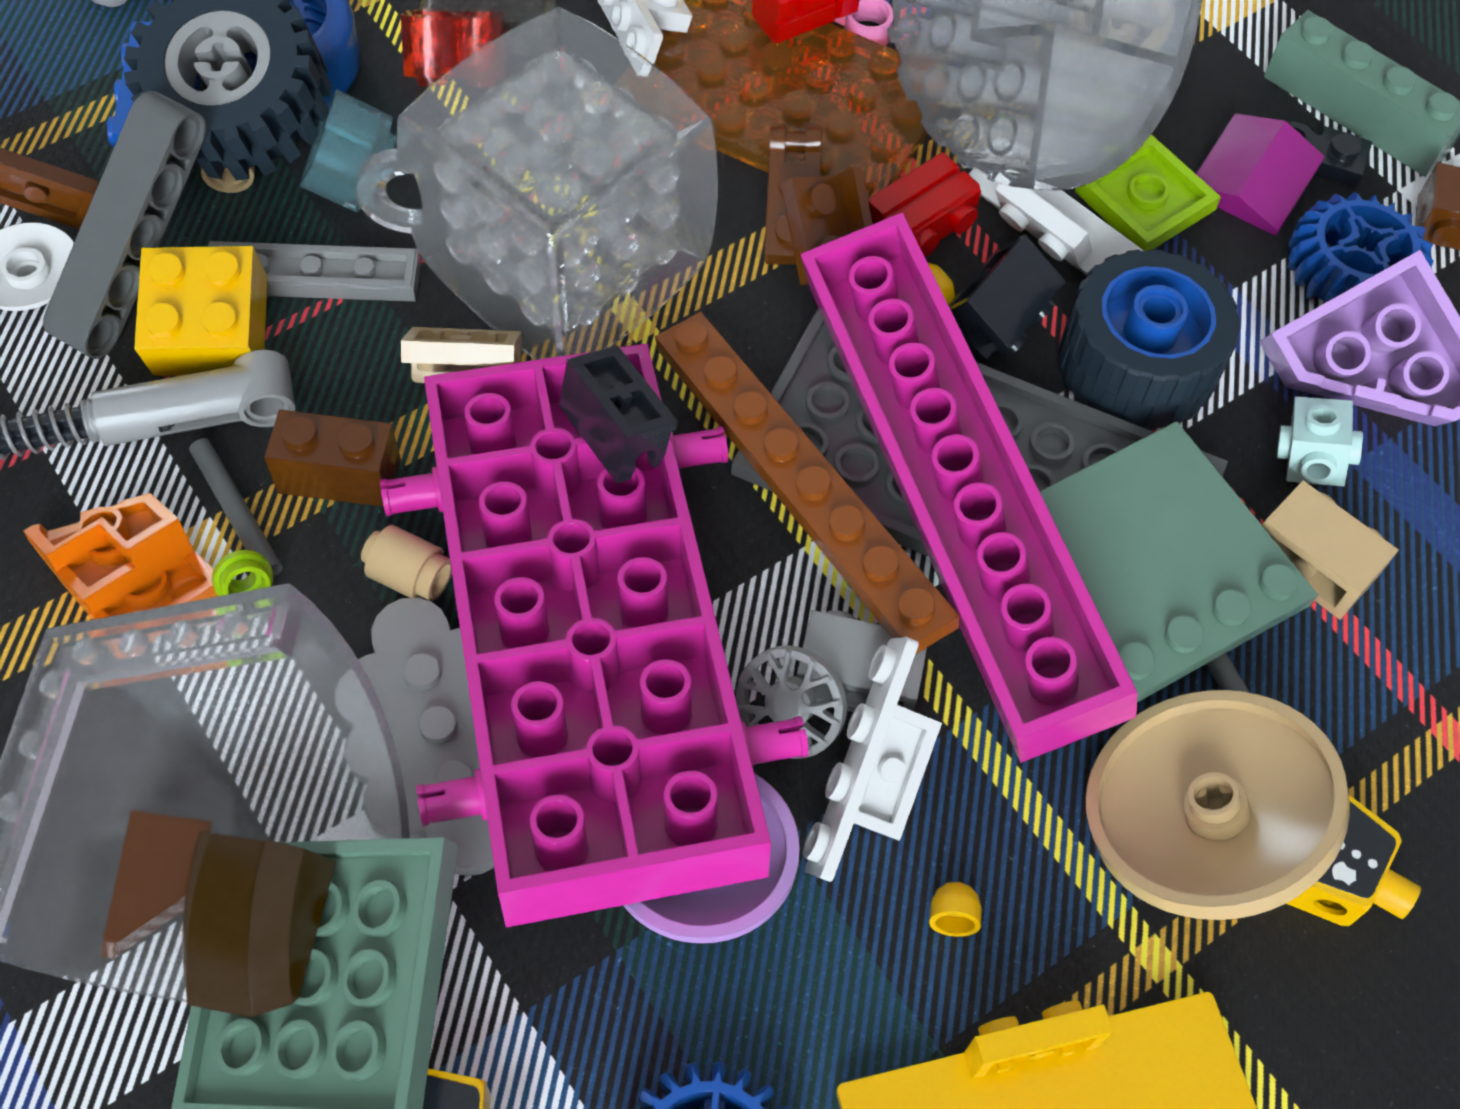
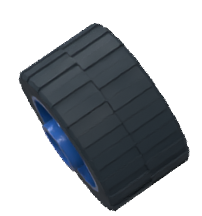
[1058,249,1241,431]

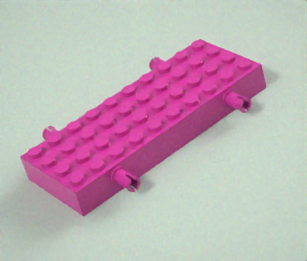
[380,343,809,928]

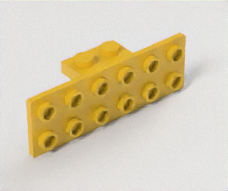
[836,992,1257,1109]

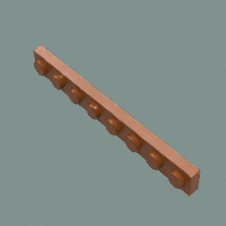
[655,311,959,655]

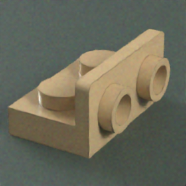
[401,327,521,383]

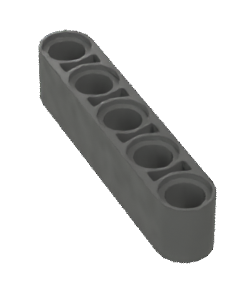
[43,90,206,359]

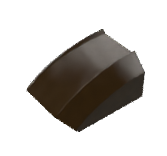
[182,830,336,1017]

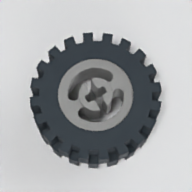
[124,0,331,180]

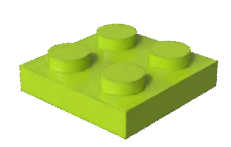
[1075,135,1221,251]

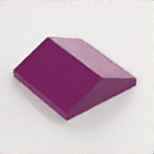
[1196,113,1325,236]

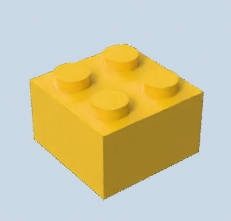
[134,246,268,376]

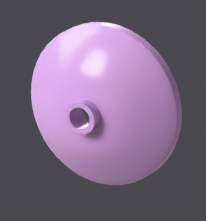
[623,773,800,943]

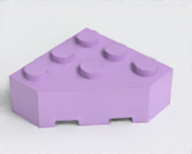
[1259,250,1460,426]

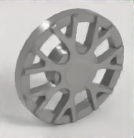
[736,645,847,759]

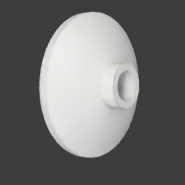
[0,223,74,311]

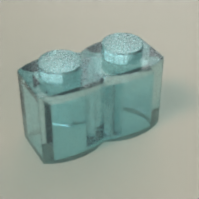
[299,89,397,213]

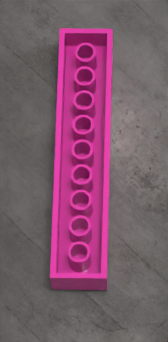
[800,212,1137,763]

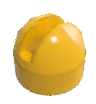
[929,882,982,937]

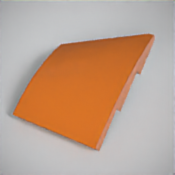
[23,493,222,661]

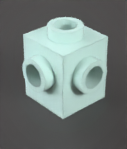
[1277,397,1363,486]

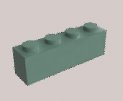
[1264,10,1460,177]

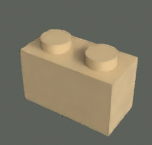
[1262,480,1399,620]

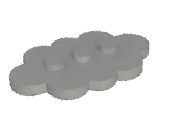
[338,597,494,876]

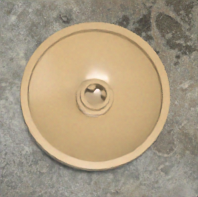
[1086,690,1350,920]

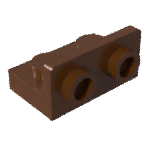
[781,167,873,286]

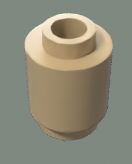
[361,525,452,602]

